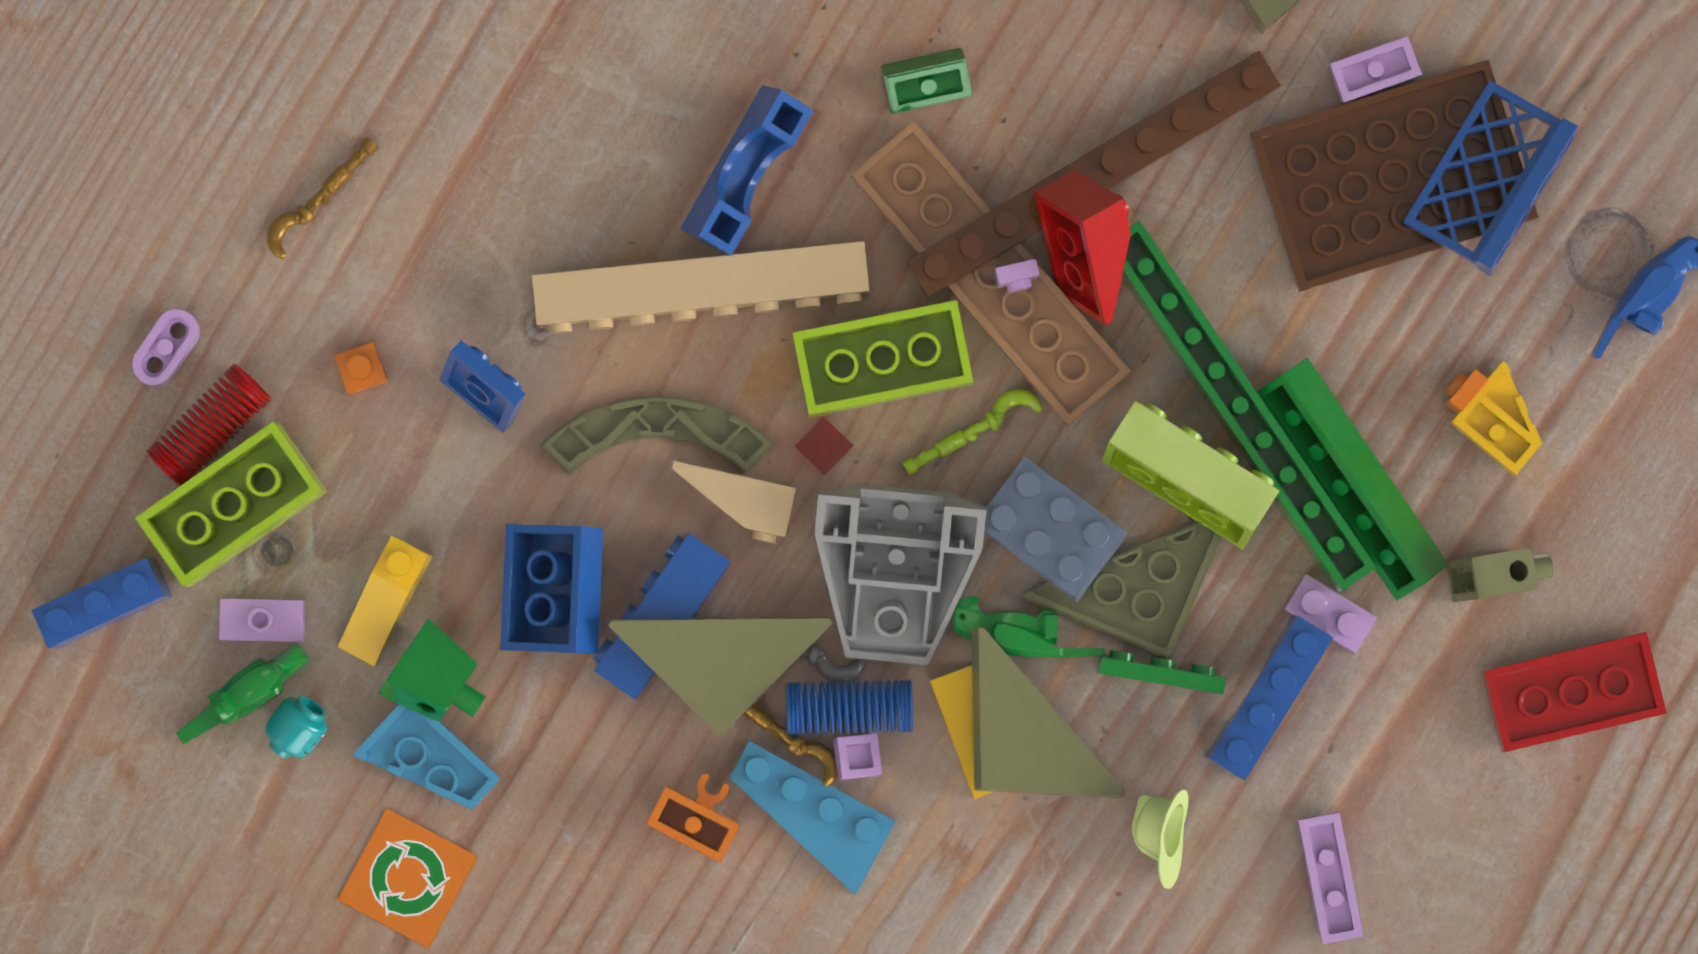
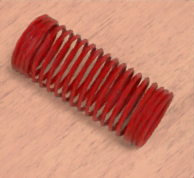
[146,364,271,486]

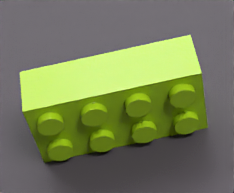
[792,300,974,418]
[1101,401,1279,550]
[135,421,328,587]

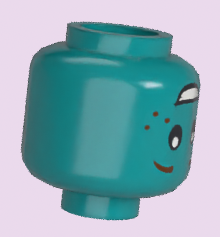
[265,695,328,758]

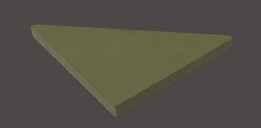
[1022,522,1221,660]
[606,616,834,737]
[972,628,1125,798]

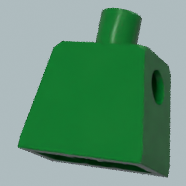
[377,619,486,721]

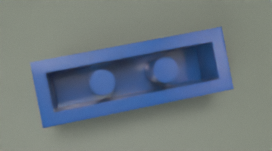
[31,558,172,648]

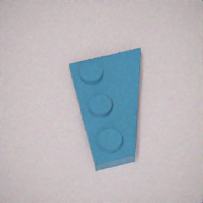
[352,705,502,810]

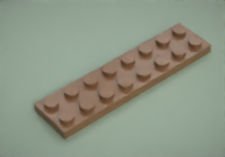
[850,121,1131,426]

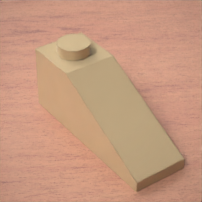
[672,461,797,544]

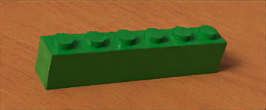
[1257,357,1449,601]

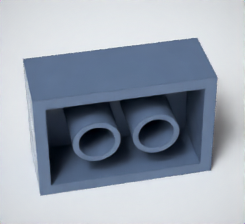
[984,456,1127,603]

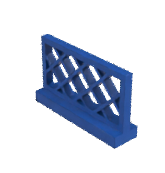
[1404,80,1578,276]

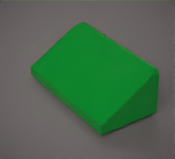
[881,48,972,114]

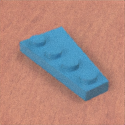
[729,741,896,895]

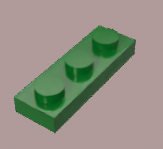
[1096,650,1226,694]

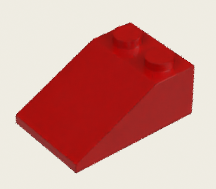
[1034,170,1131,325]

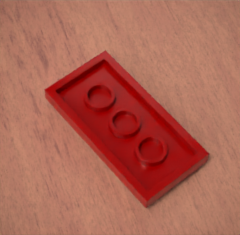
[1482,632,1667,753]

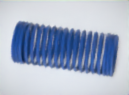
[786,679,913,735]

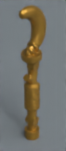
[267,137,379,259]
[744,703,838,787]

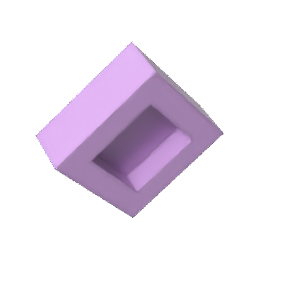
[993,259,1040,293]
[833,733,883,781]

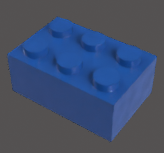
[500,524,604,654]

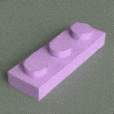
[1297,812,1364,944]

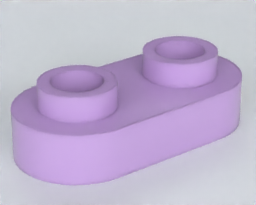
[132,309,200,386]

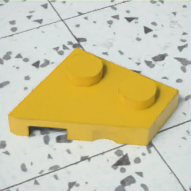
[1450,361,1543,476]

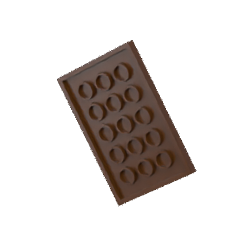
[1249,59,1539,292]

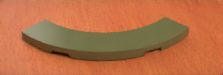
[540,396,775,475]

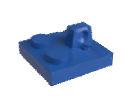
[440,340,526,433]

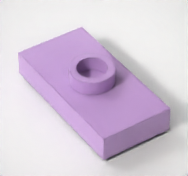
[219,599,305,642]

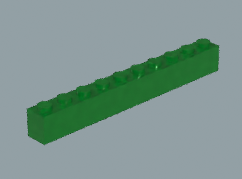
[1122,220,1377,592]

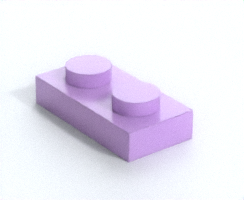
[1328,36,1422,105]
[1283,574,1377,653]

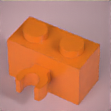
[646,773,742,863]

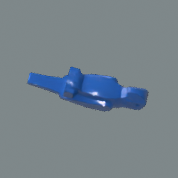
[1591,236,1698,359]

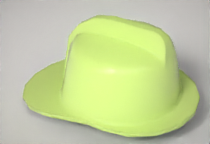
[1132,789,1188,889]

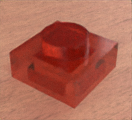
[795,417,853,476]

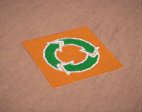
[337,808,478,949]

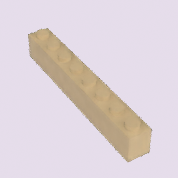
[532,241,869,334]

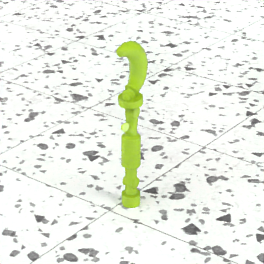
[902,389,1043,476]

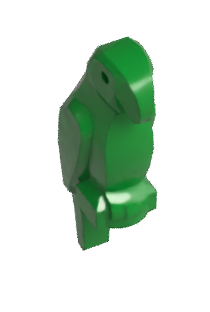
[951,596,1105,658]
[176,643,309,744]

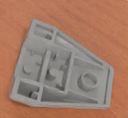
[814,484,986,665]

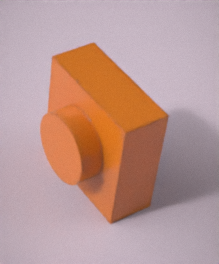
[334,342,389,395]
[1443,369,1489,414]

